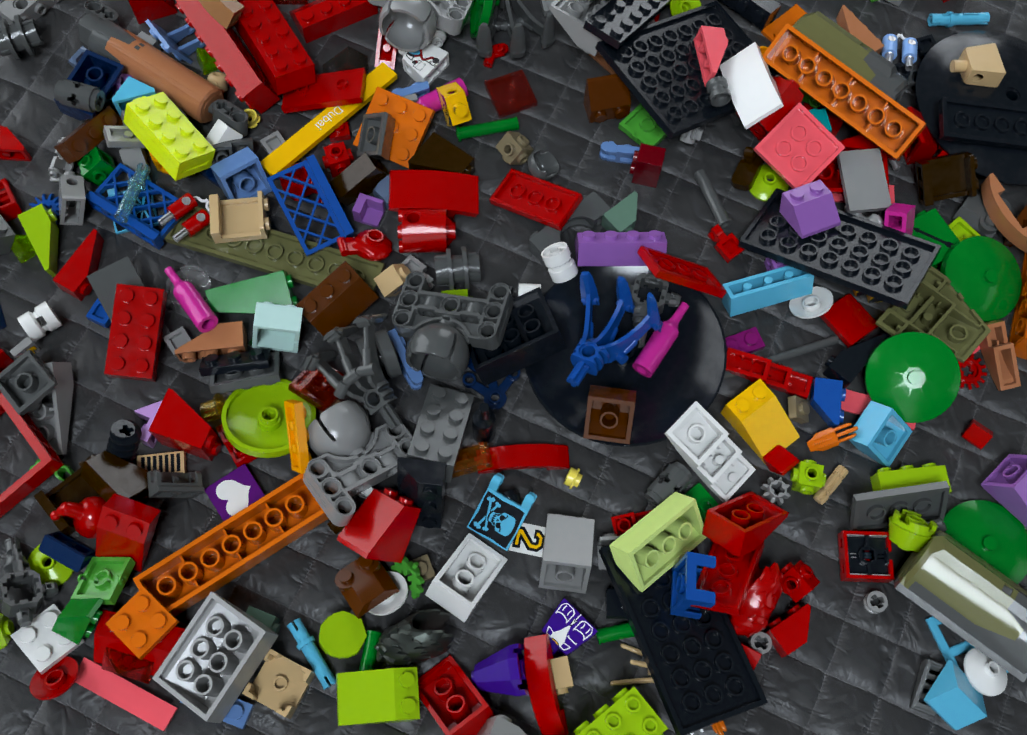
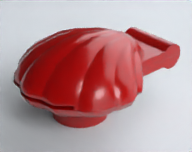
[337,229,392,261]

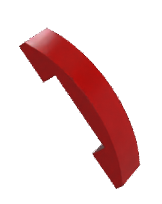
[477,444,570,474]
[524,633,569,735]

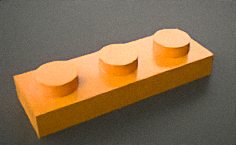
[284,399,312,474]

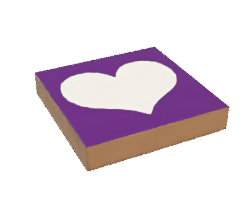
[204,464,265,521]

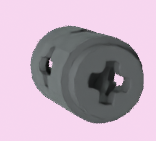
[54,79,105,113]
[644,461,693,508]

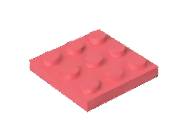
[753,102,845,189]

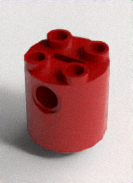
[397,209,456,253]

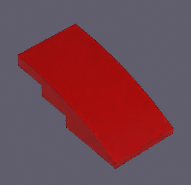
[388,170,479,218]

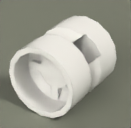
[541,242,579,283]
[17,301,63,342]

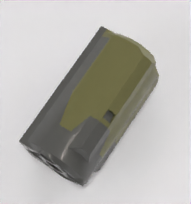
[793,11,910,102]
[893,530,1027,682]

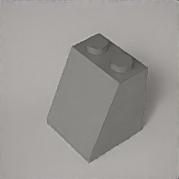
[538,513,595,594]

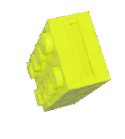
[123,92,215,181]

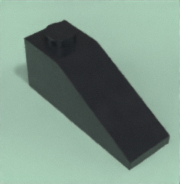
[823,333,889,388]

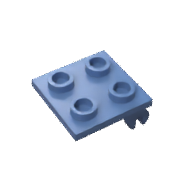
[145,19,205,64]

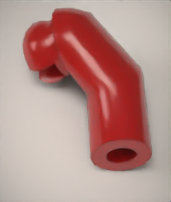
[483,43,509,68]

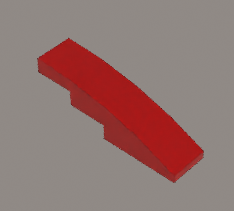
[725,347,813,399]

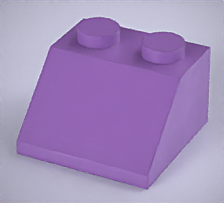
[779,179,841,239]

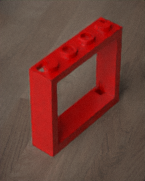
[0,393,64,518]

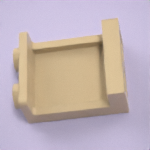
[209,191,271,244]

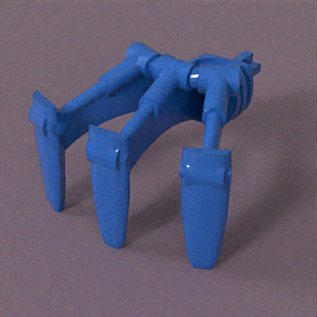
[566,271,663,387]

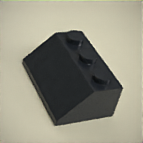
[397,457,446,529]

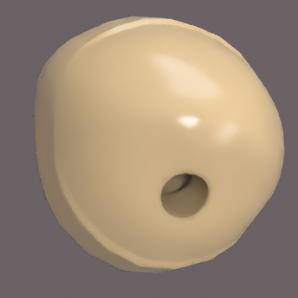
[207,72,228,94]

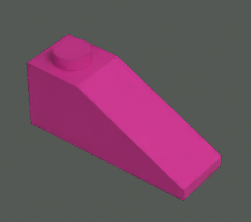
[884,203,916,235]

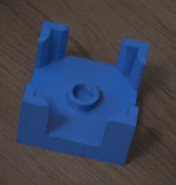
[670,551,716,619]

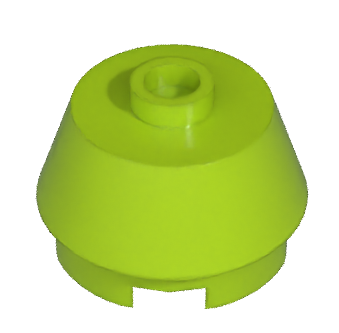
[889,509,938,552]

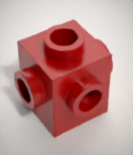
[322,141,354,178]
[780,560,820,603]

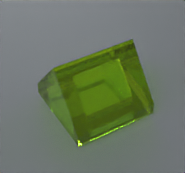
[196,47,219,75]
[11,235,37,264]

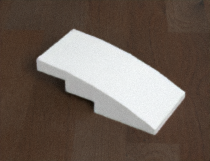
[720,42,784,130]
[664,401,756,503]

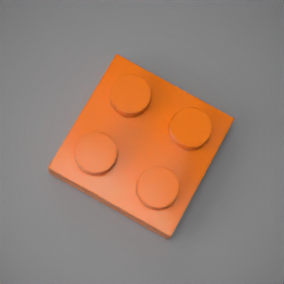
[105,586,179,660]

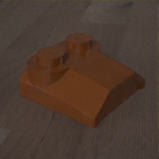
[334,556,399,619]

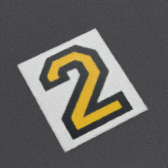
[509,523,545,557]

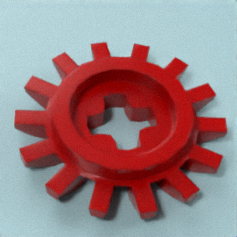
[958,353,987,390]

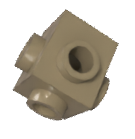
[495,131,534,165]

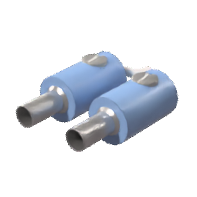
[881,34,918,71]

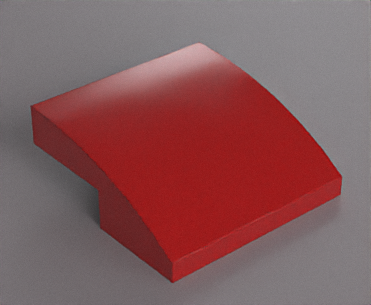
[819,293,879,348]

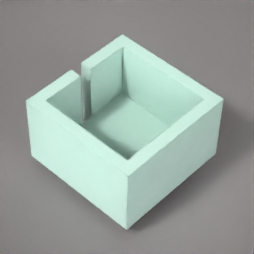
[252,302,303,353]

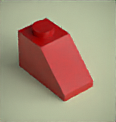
[0,125,32,161]

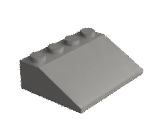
[548,0,611,56]
[152,591,279,723]

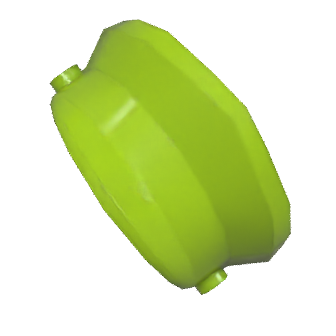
[319,611,367,659]

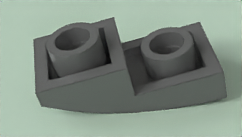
[212,138,254,165]

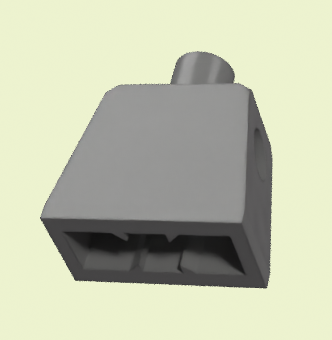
[58,171,86,226]

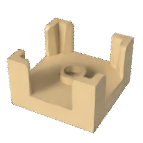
[242,649,315,719]

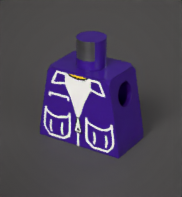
[541,598,598,656]

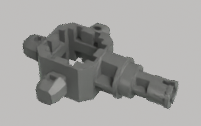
[628,270,681,348]
[0,537,58,627]

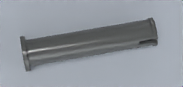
[693,169,733,229]

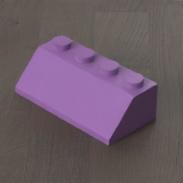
[574,230,667,266]

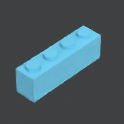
[722,266,814,317]

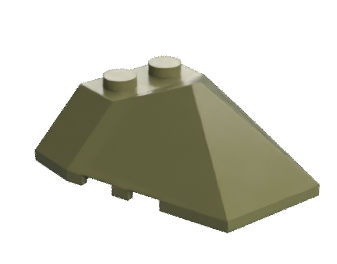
[875,266,991,363]

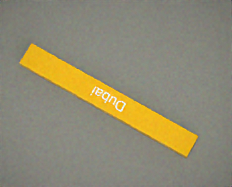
[260,63,398,176]

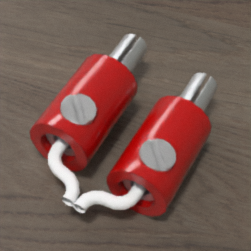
[158,192,210,242]

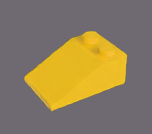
[721,379,800,465]

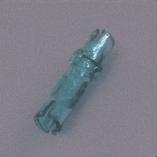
[114,163,151,223]

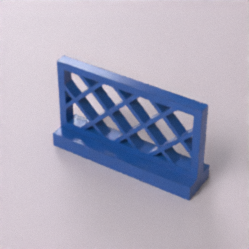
[266,154,354,257]
[85,163,181,250]

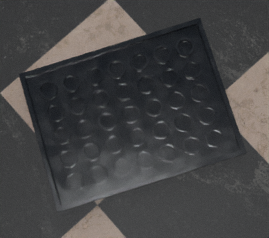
[595,1,779,139]

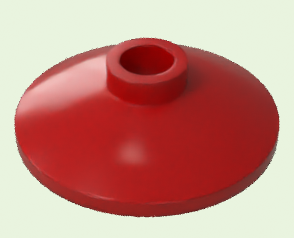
[29,656,80,700]

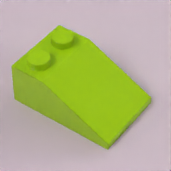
[336,667,420,726]

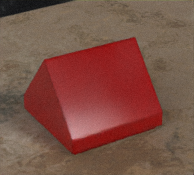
[961,419,993,450]

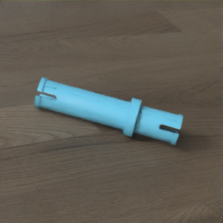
[927,11,990,28]
[287,618,336,690]

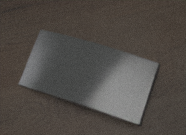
[86,256,171,343]

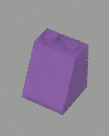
[980,454,1027,527]

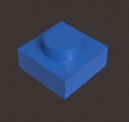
[86,298,111,328]

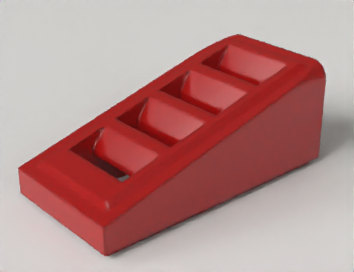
[0,178,23,222]

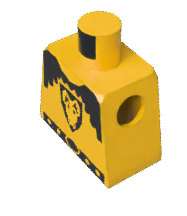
[436,82,472,126]

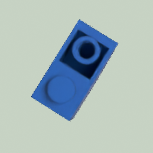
[810,377,846,428]

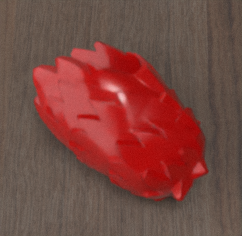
[730,562,783,638]

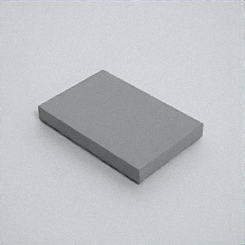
[836,148,892,214]

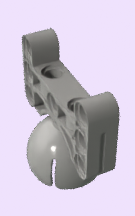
[368,0,475,52]
[303,400,413,527]

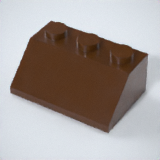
[295,261,380,336]

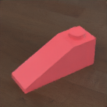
[693,25,728,87]

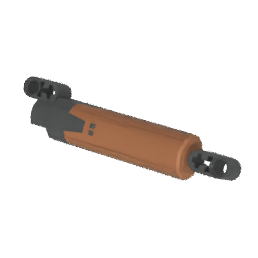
[78,0,248,138]

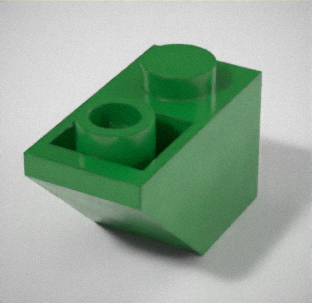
[52,598,104,645]

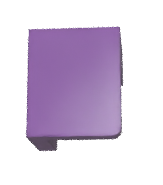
[352,193,386,228]

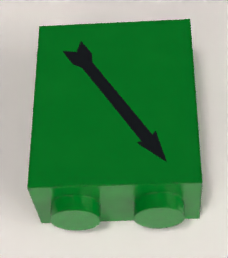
[912,208,959,269]

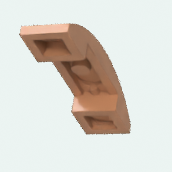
[981,173,1027,253]

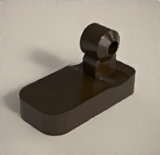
[731,146,764,191]

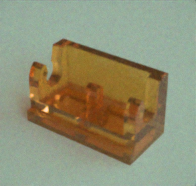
[452,442,493,479]

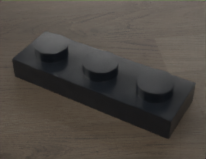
[199,348,272,377]

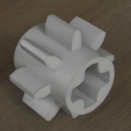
[680,127,704,145]
[760,477,791,506]

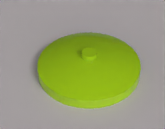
[221,378,316,458]

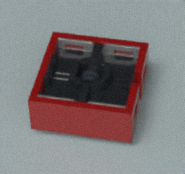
[838,530,894,583]

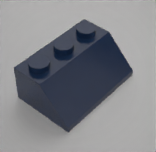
[54,49,125,121]

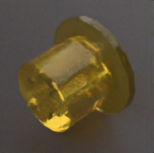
[200,393,226,422]

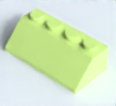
[609,492,707,592]

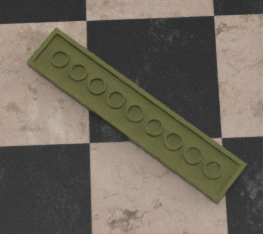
[165,206,385,292]

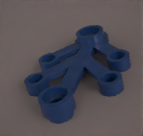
[462,358,521,410]

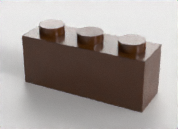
[54,105,123,164]

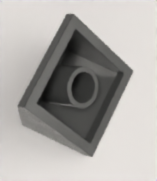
[356,112,396,161]

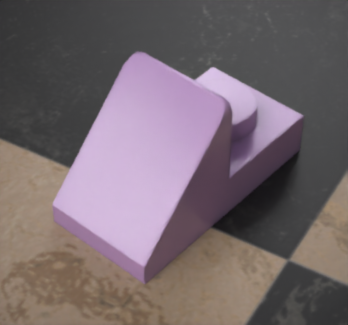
[134,400,163,448]

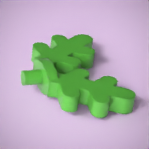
[391,556,425,599]

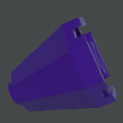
[471,643,530,697]

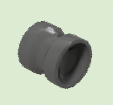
[706,76,732,107]

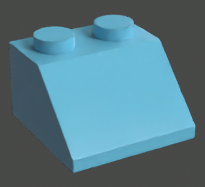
[848,401,913,467]

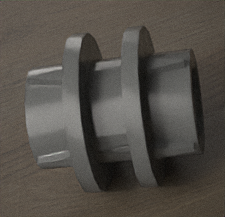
[0,14,44,60]
[434,246,481,290]

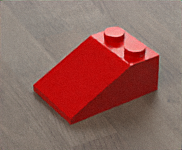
[702,491,789,557]
[95,493,161,572]
[418,655,495,735]

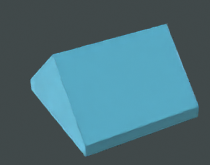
[112,76,157,117]
[923,660,988,731]

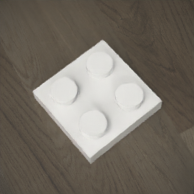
[10,604,85,675]

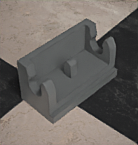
[147,470,204,498]

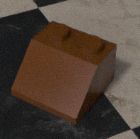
[583,74,631,123]
[583,385,636,444]

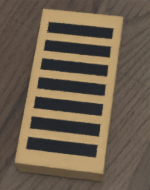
[137,450,187,473]

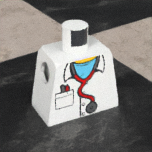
[398,43,449,85]

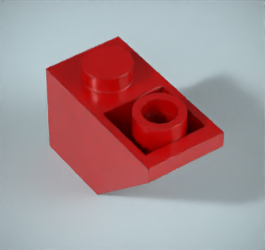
[765,604,811,658]

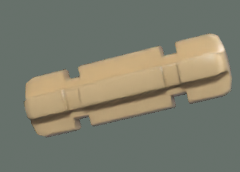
[813,465,849,505]

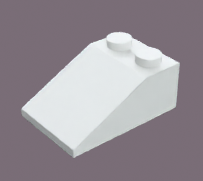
[425,533,508,623]

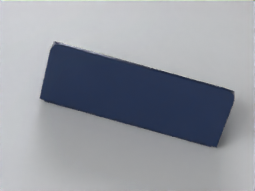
[39,531,96,572]

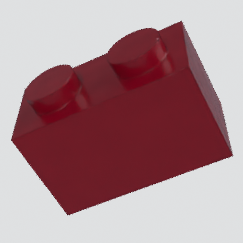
[629,143,666,188]

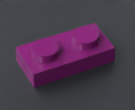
[725,327,765,354]

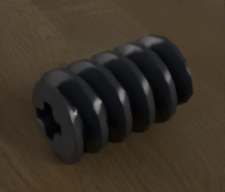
[106,419,142,464]

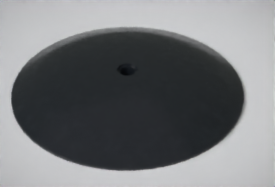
[915,30,1027,186]
[525,266,727,447]

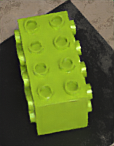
[573,687,668,735]

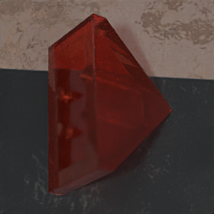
[101,647,154,684]

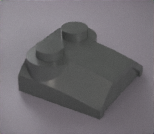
[951,190,1012,238]
[0,349,57,416]

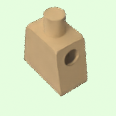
[950,43,1006,88]

